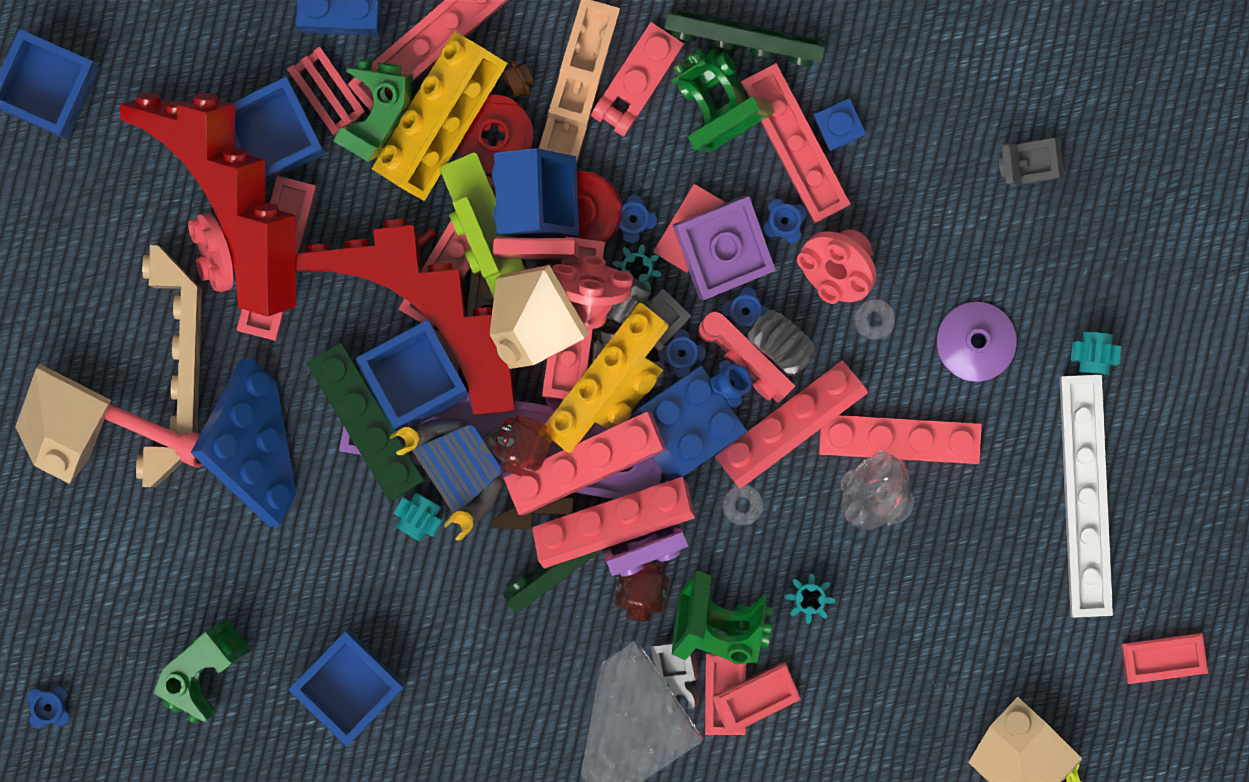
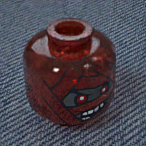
[493,413,552,477]
[614,563,669,622]

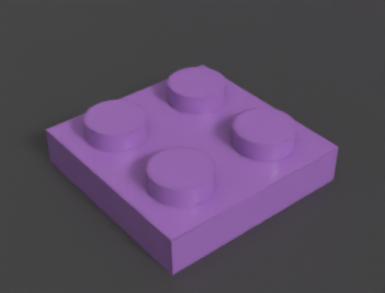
[672,195,776,300]
[602,524,688,576]

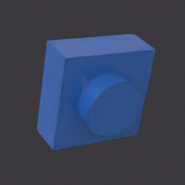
[812,98,866,152]

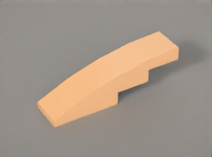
[539,0,620,163]

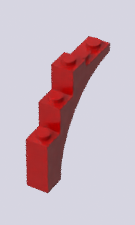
[120,93,296,317]
[295,219,517,415]

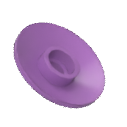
[937,302,1017,382]

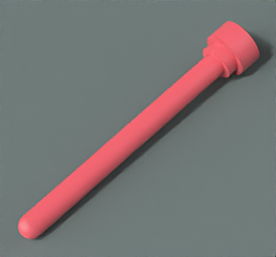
[105,404,203,468]

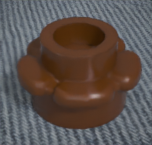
[501,60,534,98]

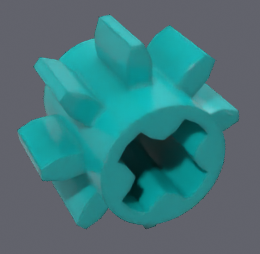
[612,244,661,290]
[1071,332,1122,375]
[393,492,443,542]
[784,573,835,624]

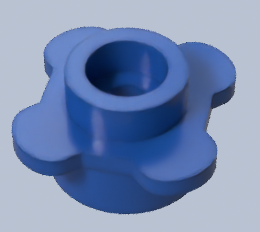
[619,195,657,243]
[763,199,807,243]
[722,288,769,335]
[658,329,706,377]
[710,360,752,407]
[27,686,70,729]

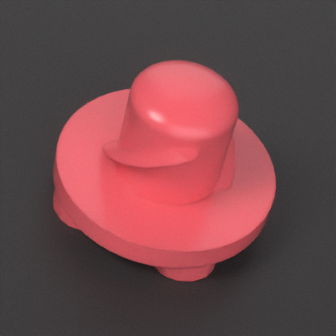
[188,212,234,292]
[797,230,876,304]
[552,256,633,329]

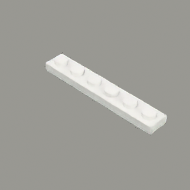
[1060,375,1113,617]

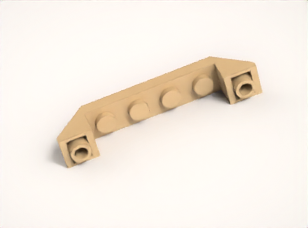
[136,245,202,487]

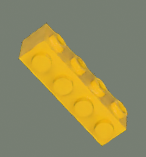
[372,31,508,201]

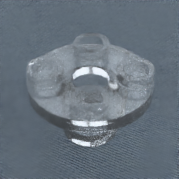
[840,450,914,530]

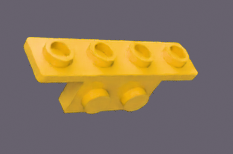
[542,303,669,453]

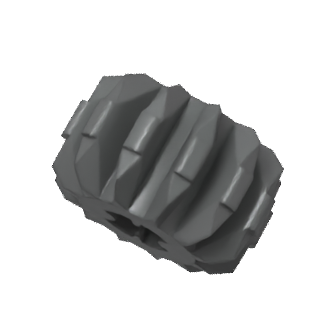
[747,310,815,376]

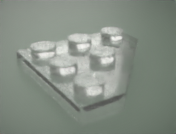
[581,640,704,782]

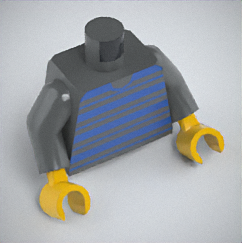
[390,419,515,541]

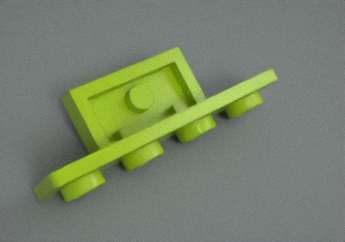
[440,153,525,298]

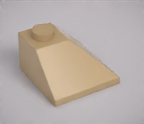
[490,265,589,369]
[15,364,111,484]
[968,697,1083,782]

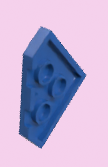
[190,357,297,527]

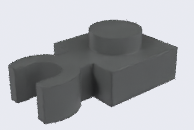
[650,640,700,712]

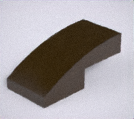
[491,498,574,530]

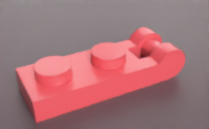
[590,22,684,137]
[698,312,795,403]

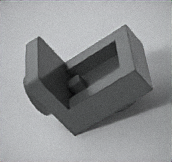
[999,138,1065,185]
[649,288,691,352]

